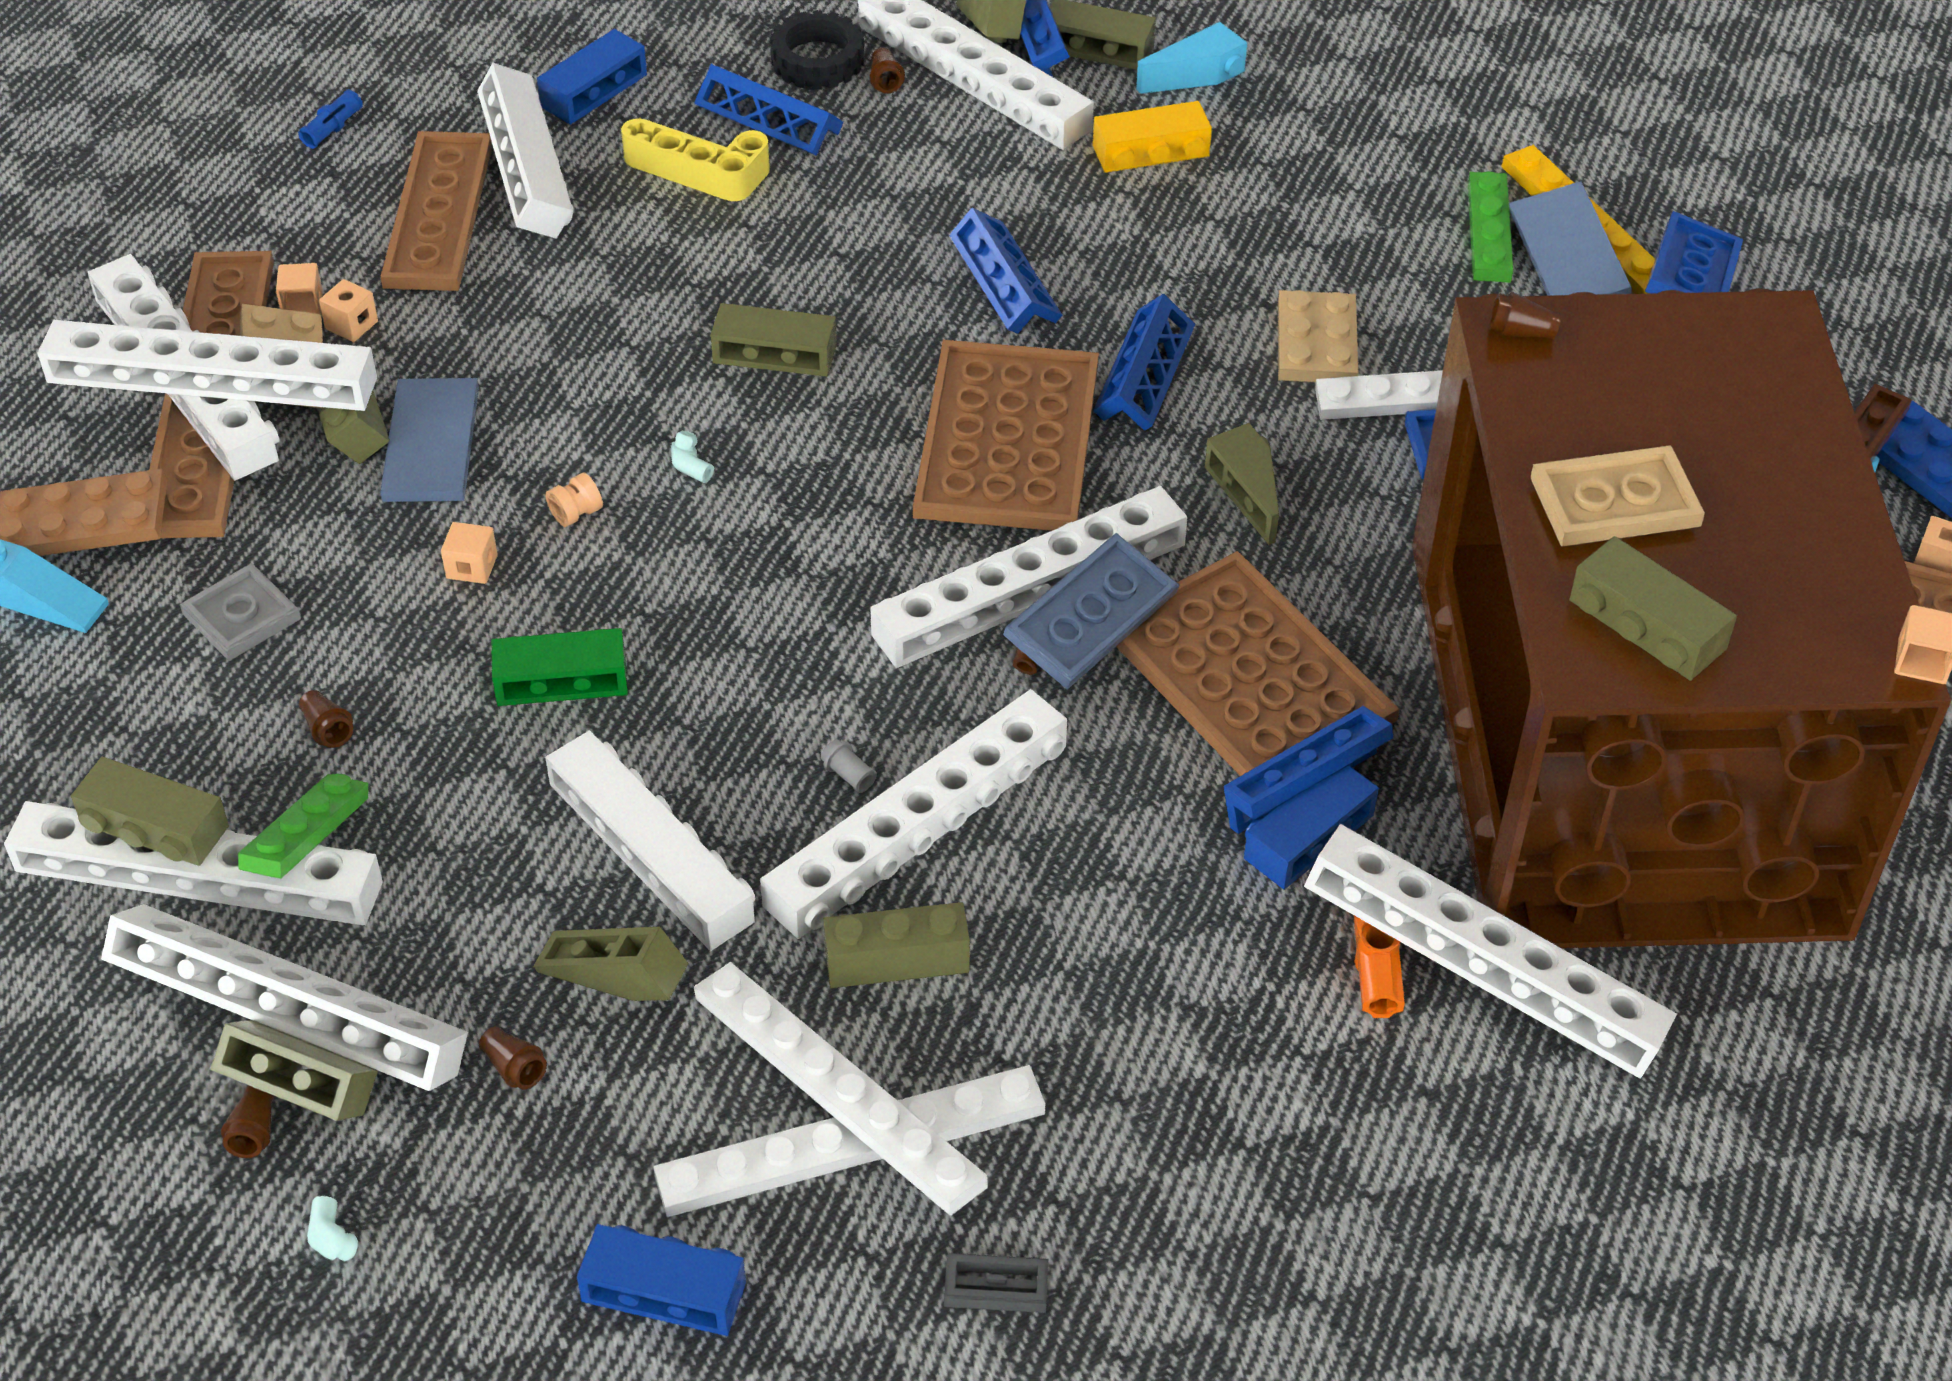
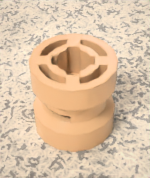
[545,472,603,527]

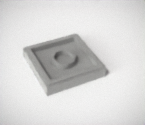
[180,563,301,661]

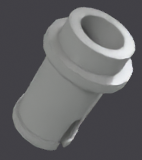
[821,739,877,793]

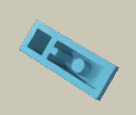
[1136,22,1247,93]
[0,539,109,633]

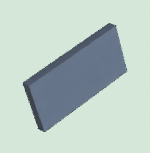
[1509,181,1632,296]
[380,378,479,502]
[1003,533,1180,690]

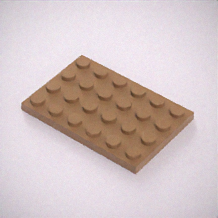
[913,340,1099,531]
[1116,551,1400,776]

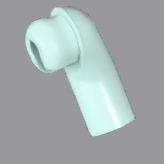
[671,431,714,483]
[307,1196,358,1261]

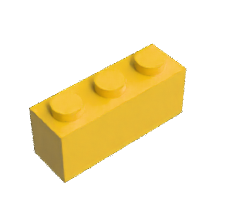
[1093,101,1212,173]

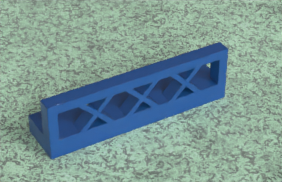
[1021,0,1070,78]
[694,64,844,156]
[949,207,1063,334]
[1093,293,1195,431]
[1223,706,1394,834]

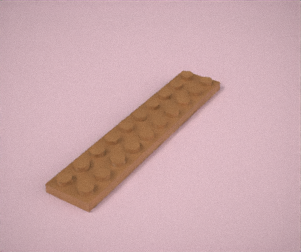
[149,251,274,538]

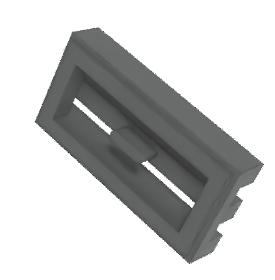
[944,1253,1049,1313]

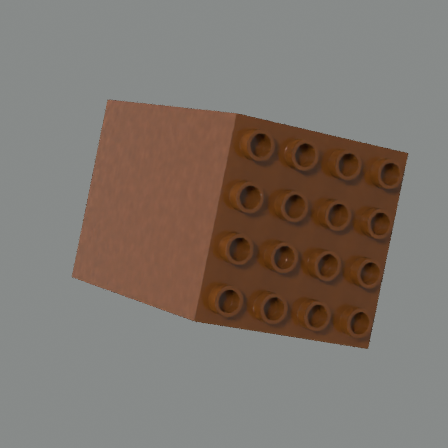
[1412,288,1951,948]

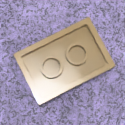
[1278,290,1358,382]
[240,304,323,408]
[1530,445,1705,546]

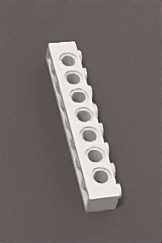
[858,0,1094,150]
[88,254,280,481]
[37,320,377,411]
[870,486,1187,668]
[760,689,1067,939]
[4,801,383,926]
[1304,824,1677,1079]
[101,904,468,1091]

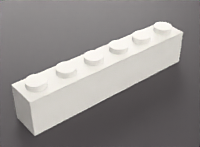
[477,63,573,239]
[545,730,755,952]

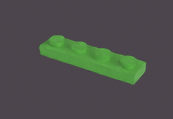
[1468,172,1513,283]
[238,774,368,879]

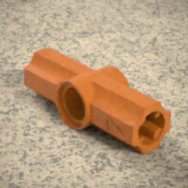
[1354,915,1405,1018]

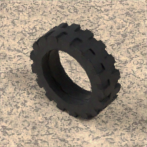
[770,10,865,90]

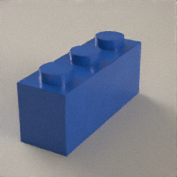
[536,29,647,125]
[1244,765,1379,890]
[577,1224,746,1336]

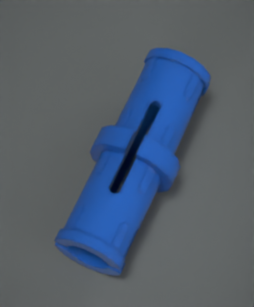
[298,89,363,148]

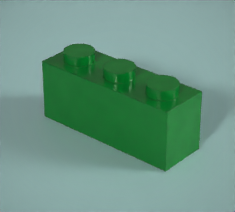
[491,628,628,706]

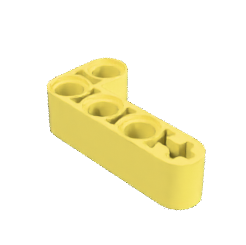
[621,119,770,201]

